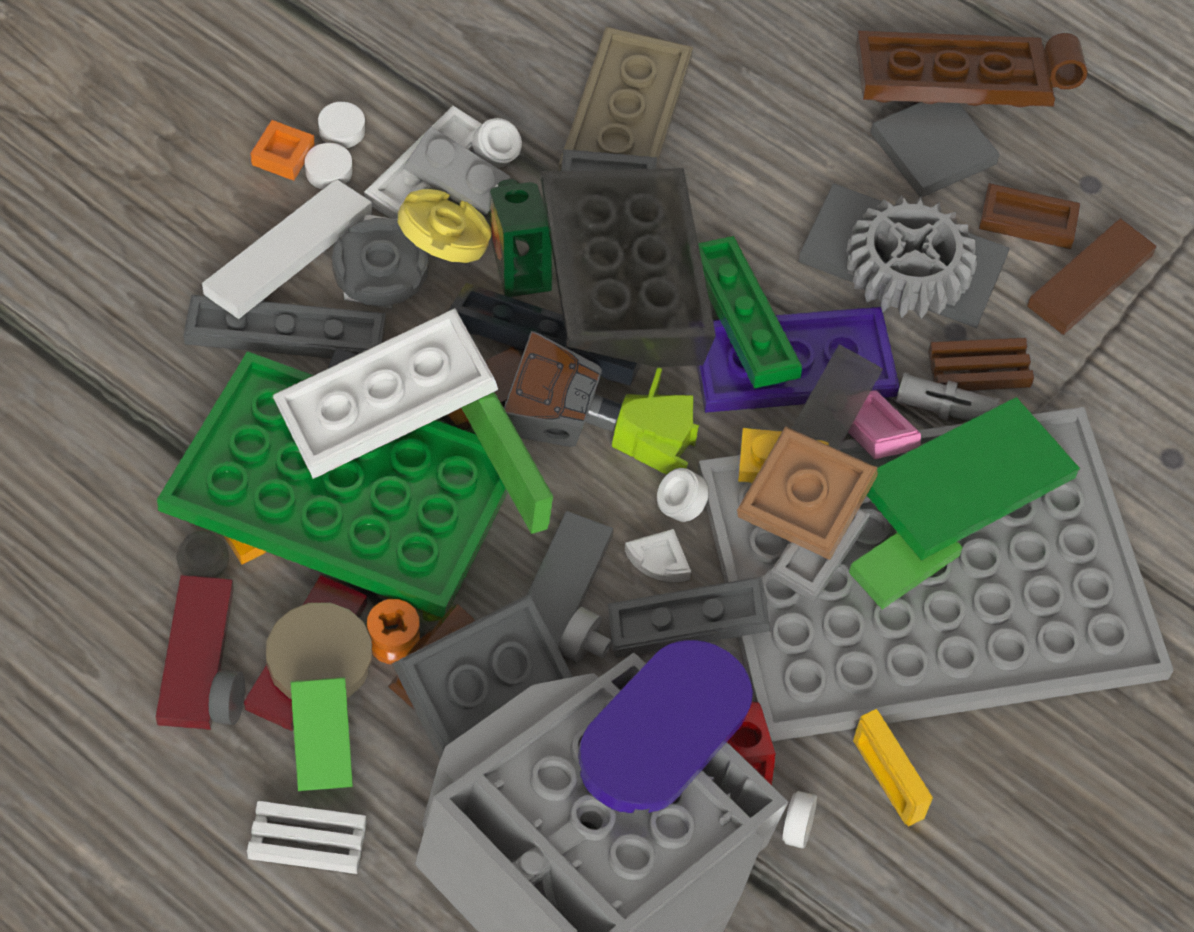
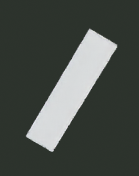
[202,179,372,319]

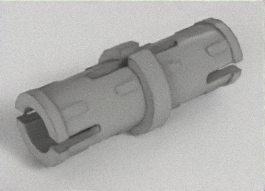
[896,373,1000,421]

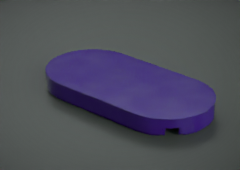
[578,640,753,813]

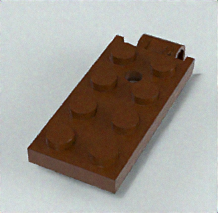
[856,31,1088,107]

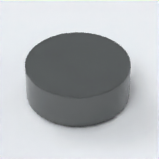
[209,669,245,725]

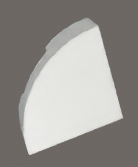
[625,529,691,582]

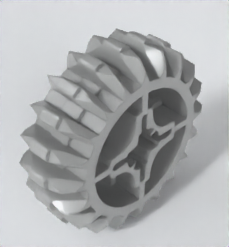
[846,195,977,319]

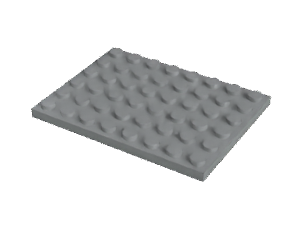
[697,407,1174,741]

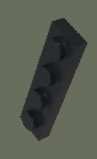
[449,283,648,386]

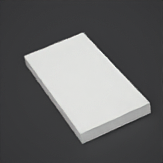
[272,308,498,479]

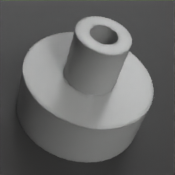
[558,607,612,663]

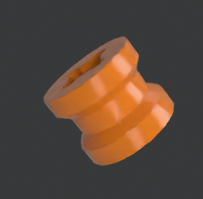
[367,599,420,665]

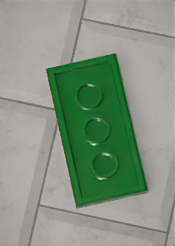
[867,397,1080,561]

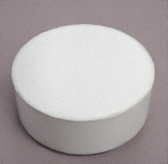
[318,102,365,148]
[472,118,522,168]
[305,143,353,190]
[657,468,709,522]
[783,791,817,849]

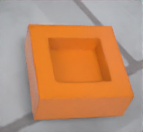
[250,120,315,181]

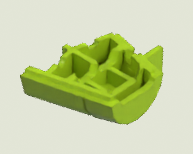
[612,367,699,475]

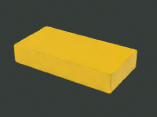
[853,709,933,827]

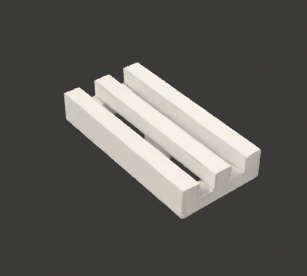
[247,801,367,874]

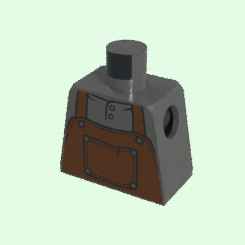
[504,331,622,447]

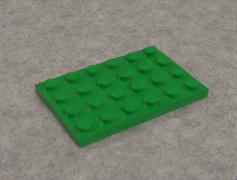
[157,351,508,618]

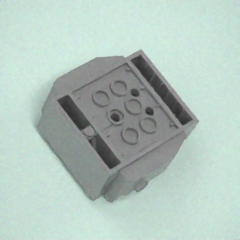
[415,653,788,932]

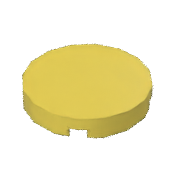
[398,189,491,263]

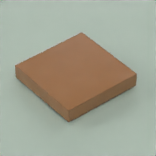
[737,426,878,560]

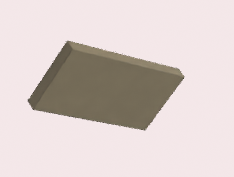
[558,27,693,175]

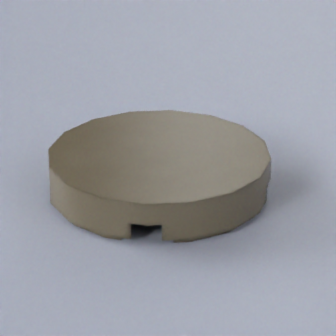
[266,603,372,699]

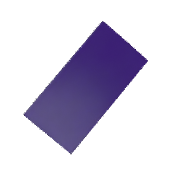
[690,307,900,413]

